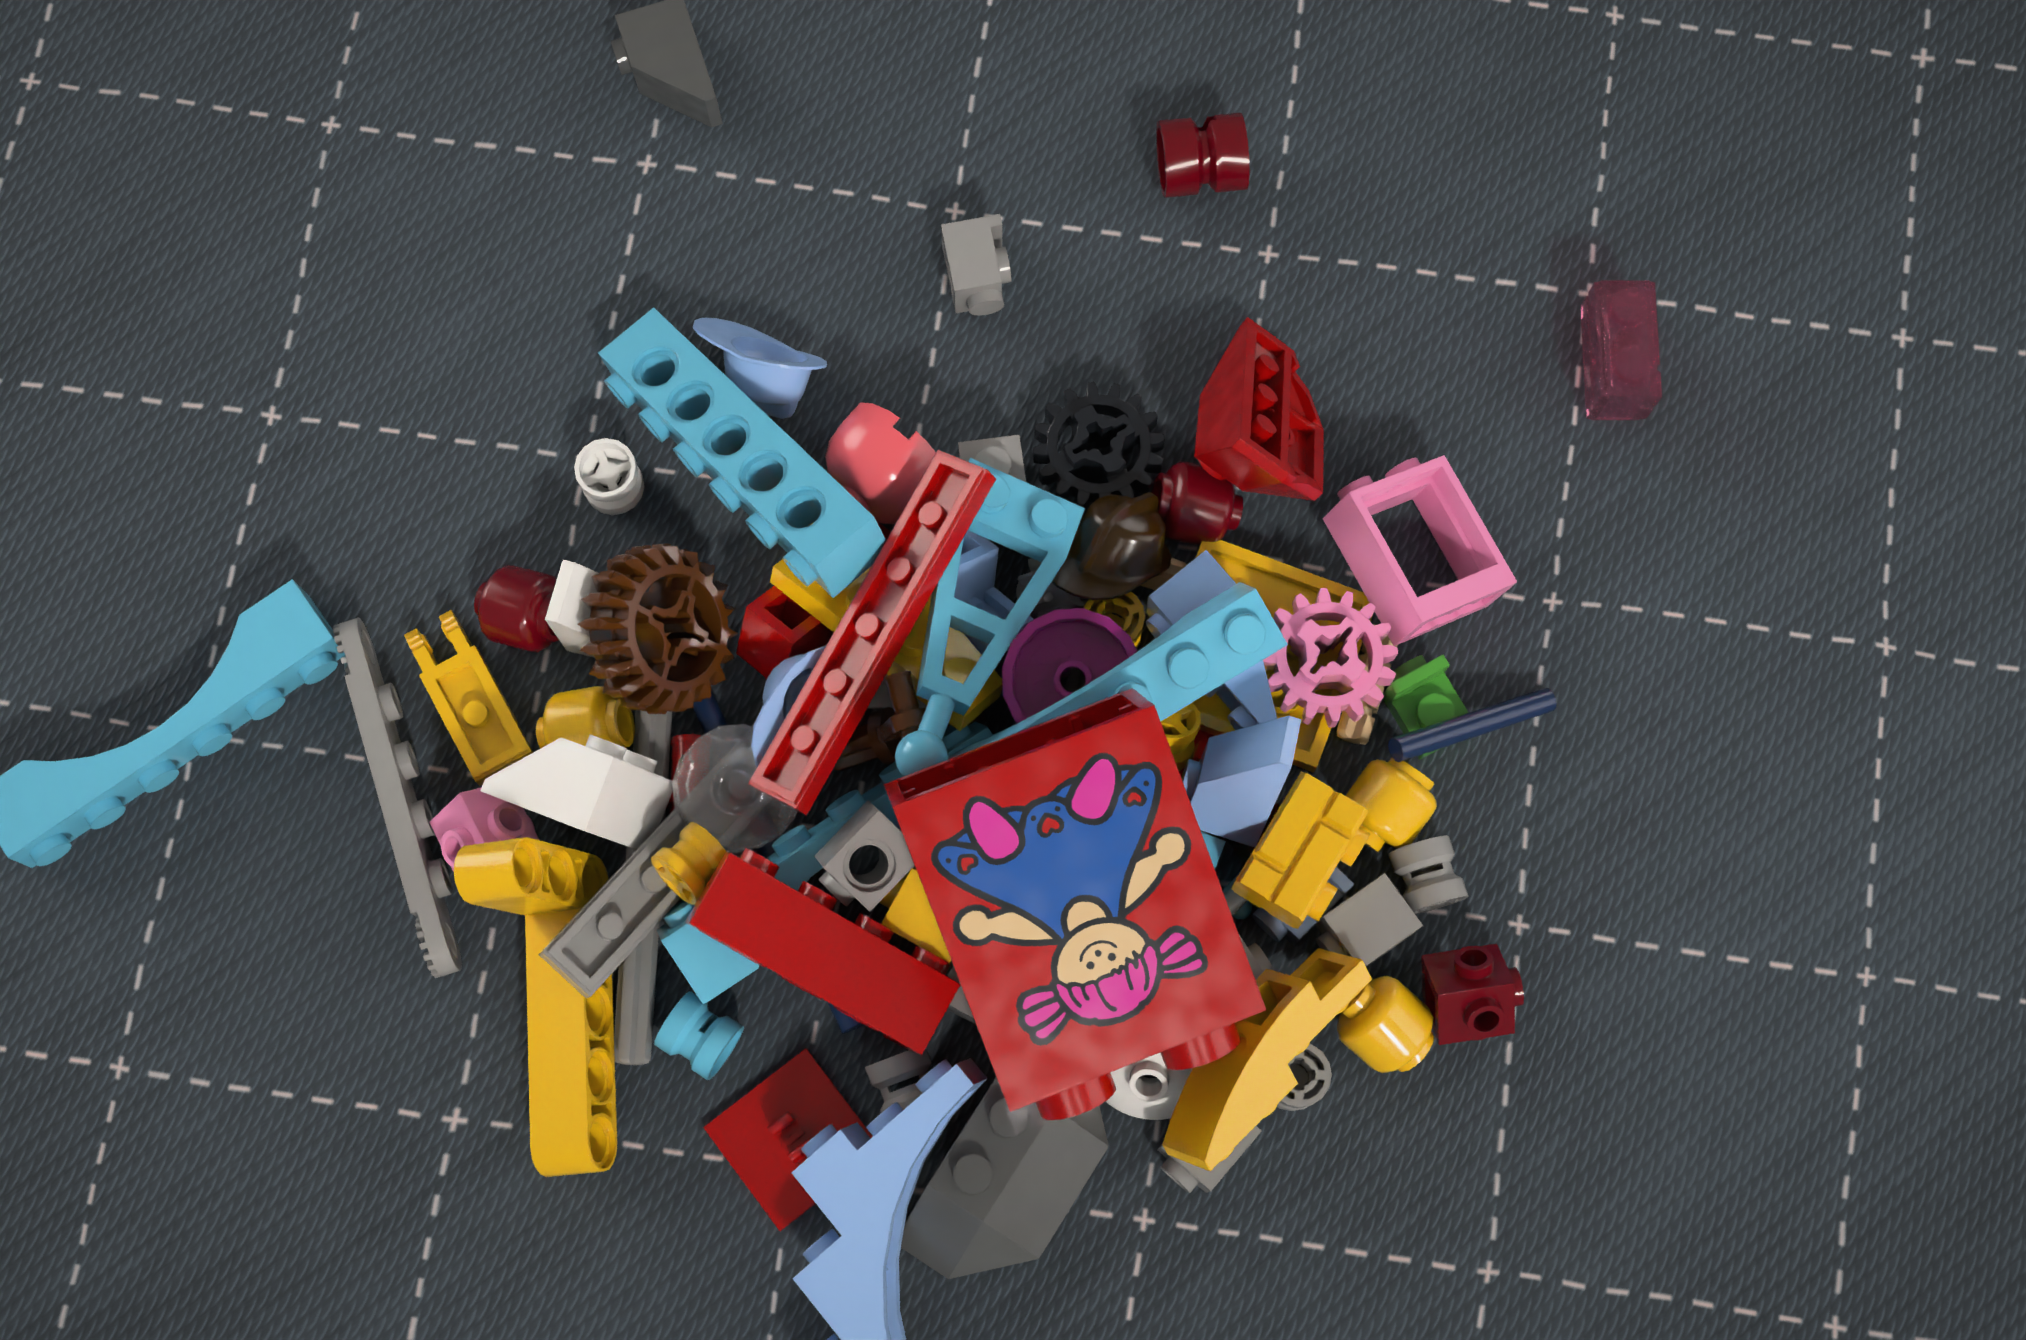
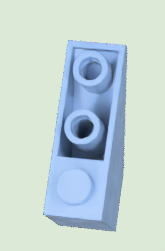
[1145,550,1277,730]

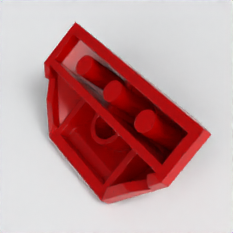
[1194,317,1324,501]

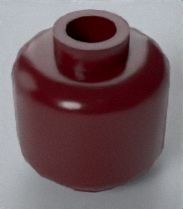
[1151,462,1243,546]
[474,565,559,652]

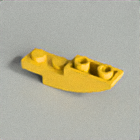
[1162,948,1372,1171]

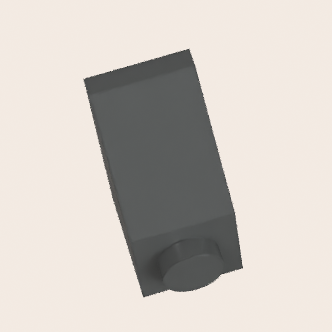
[611,0,723,127]

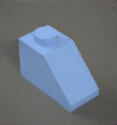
[1181,716,1301,847]

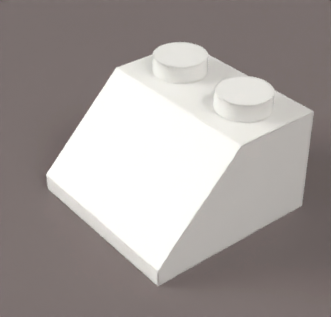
[480,735,676,849]

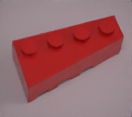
[685,848,961,1055]

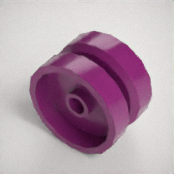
[1002,608,1137,723]

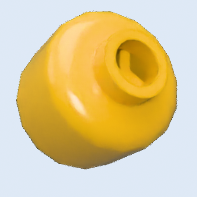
[536,686,635,749]
[1345,757,1437,852]
[1337,976,1434,1073]

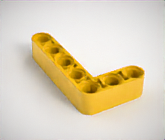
[454,837,617,1177]

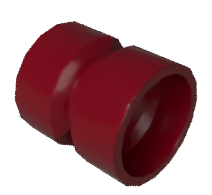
[1156,113,1250,198]

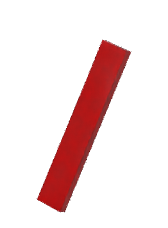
[748,450,996,815]

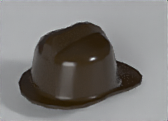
[1052,492,1172,600]

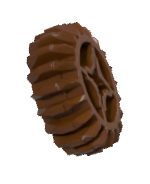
[577,543,739,714]

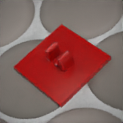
[703,1048,873,1232]

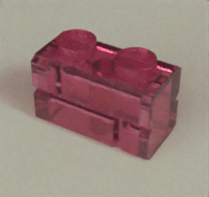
[1580,280,1662,420]

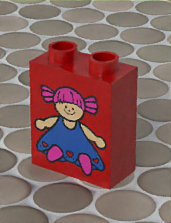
[884,688,1266,1120]

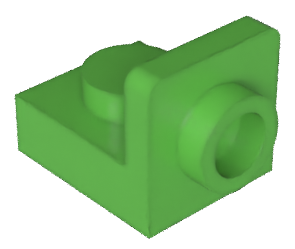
[1383,655,1469,760]

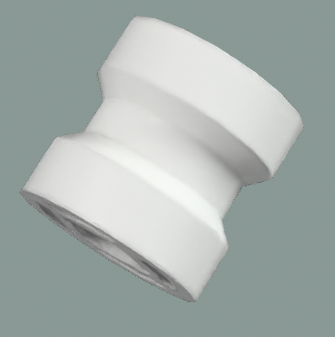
[574,438,644,515]

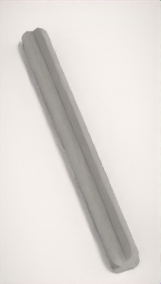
[614,710,672,1066]

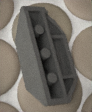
[901,1077,1109,1279]

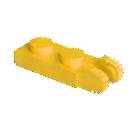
[404,610,533,786]

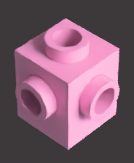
[429,787,539,872]

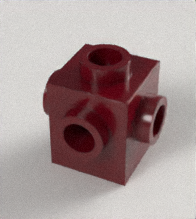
[1421,943,1524,1045]

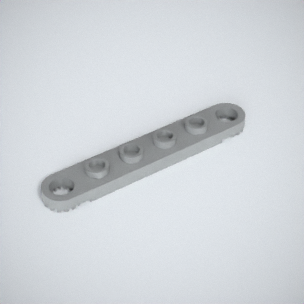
[333,617,462,978]

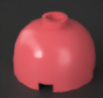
[825,403,936,524]

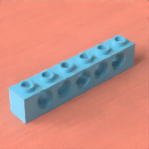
[598,307,886,598]

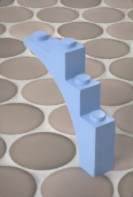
[791,1058,987,1340]

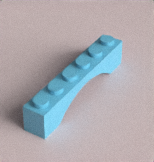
[0,579,345,868]
[948,582,1288,759]
[656,721,993,1005]

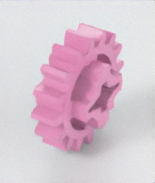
[1263,588,1398,728]

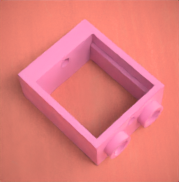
[1323,455,1517,646]

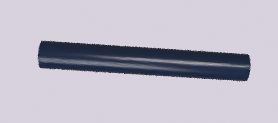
[1388,688,1557,762]

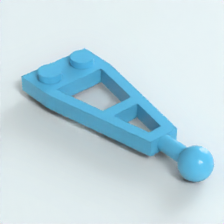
[895,458,1085,776]

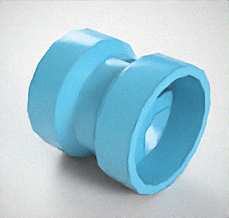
[654,991,744,1080]

